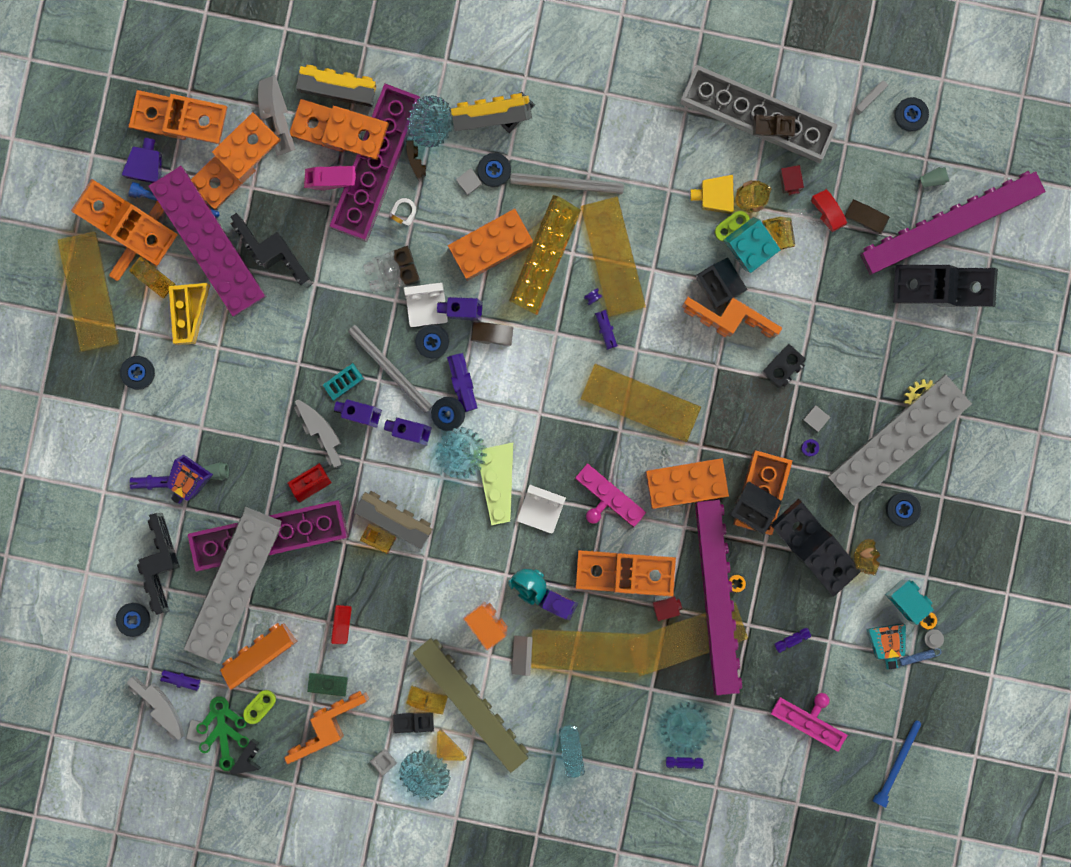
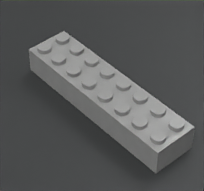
[680,65,837,164]
[828,374,972,506]
[184,506,281,664]

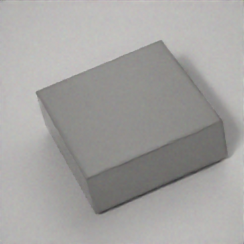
[456,168,483,195]
[803,405,830,432]
[186,719,211,742]
[370,749,397,776]

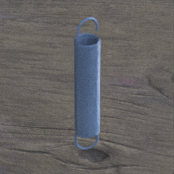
[897,648,941,668]

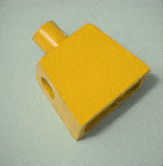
[690,175,734,214]

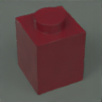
[779,165,804,196]
[652,596,683,621]

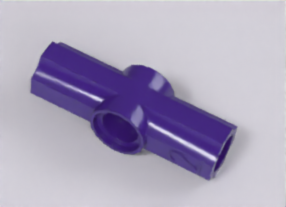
[447,353,478,412]

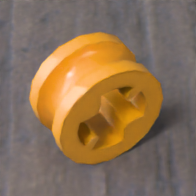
[728,575,746,592]
[919,612,937,629]

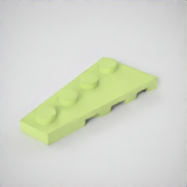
[476,443,513,525]

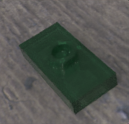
[307,672,348,697]

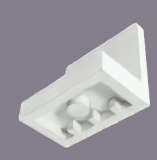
[404,283,448,327]
[517,485,566,533]

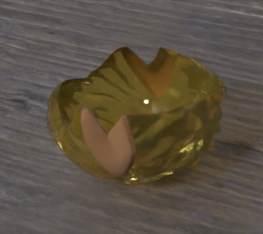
[735,180,772,213]
[854,539,881,576]

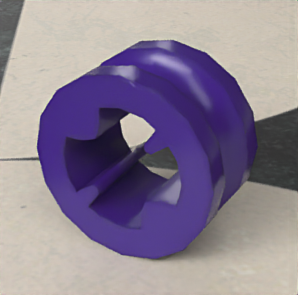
[583,288,603,306]
[801,439,819,456]

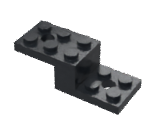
[230,213,313,288]
[893,265,998,307]
[770,499,861,597]
[137,513,180,615]

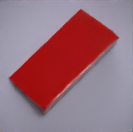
[287,463,332,502]
[331,605,352,644]

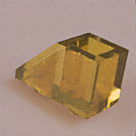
[129,256,176,299]

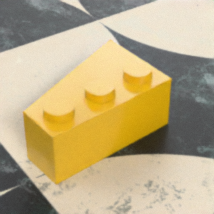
[169,283,210,345]

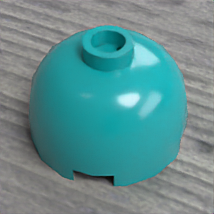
[508,569,547,606]

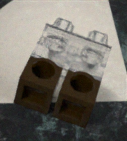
[363,245,421,293]

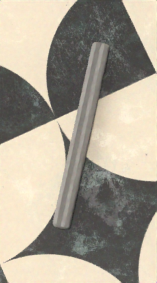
[510,173,624,194]
[348,325,432,413]

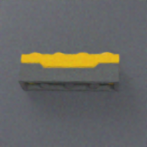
[296,65,377,107]
[451,93,532,131]

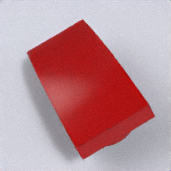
[811,189,847,232]

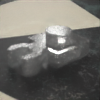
[787,208,821,229]

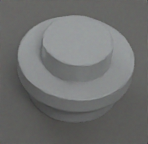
[924,629,944,649]

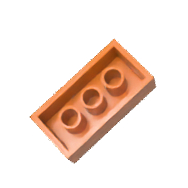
[448,209,534,281]
[733,450,792,535]
[645,458,729,509]
[464,601,508,650]

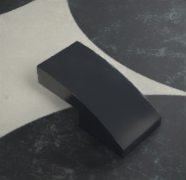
[393,712,434,733]

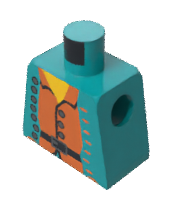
[867,623,906,669]

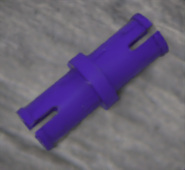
[595,310,618,350]
[130,475,169,490]
[160,670,201,692]

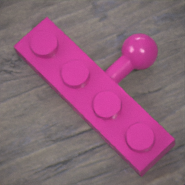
[575,463,646,528]
[770,693,848,752]

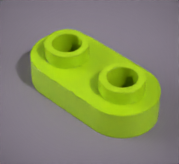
[715,211,750,242]
[243,690,276,724]

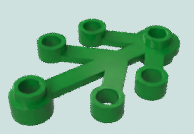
[196,696,249,771]

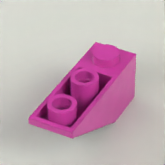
[304,166,356,191]

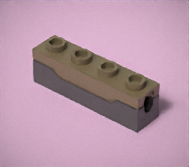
[354,491,433,549]

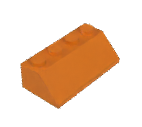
[220,623,298,690]

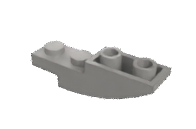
[258,75,296,156]
[294,400,343,468]
[127,676,184,740]

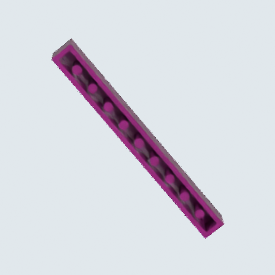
[860,171,1046,275]
[695,500,742,695]

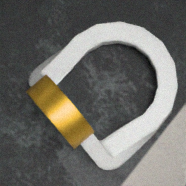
[389,198,416,225]

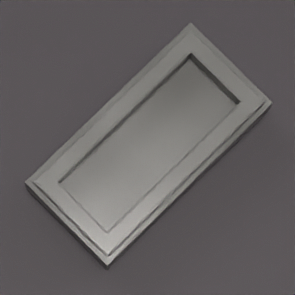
[854,81,888,115]
[512,636,533,676]

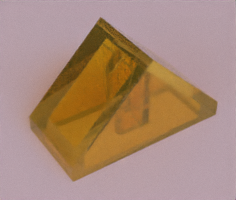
[762,217,795,250]
[360,523,397,554]
[406,685,448,715]
[437,729,467,761]

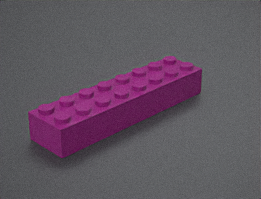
[330,83,422,242]
[149,166,267,317]
[187,500,349,572]

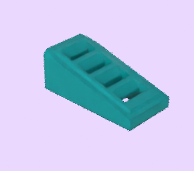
[322,363,365,401]

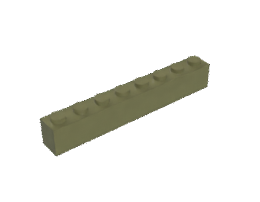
[413,638,529,773]

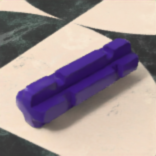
[774,628,811,653]
[666,757,704,769]

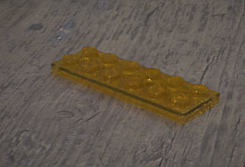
[509,195,581,315]
[581,196,646,317]
[57,232,119,352]
[581,364,701,442]
[627,602,748,677]
[531,629,648,673]

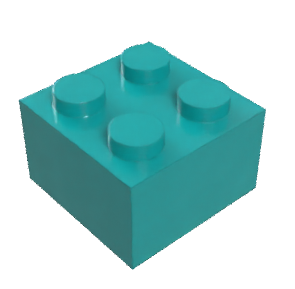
[724,217,781,273]
[885,579,934,625]

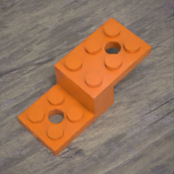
[129,90,228,144]
[290,99,389,160]
[191,112,280,210]
[71,179,178,266]
[682,297,782,338]
[576,550,676,596]
[284,691,369,764]

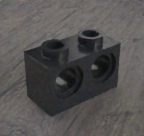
[761,344,806,388]

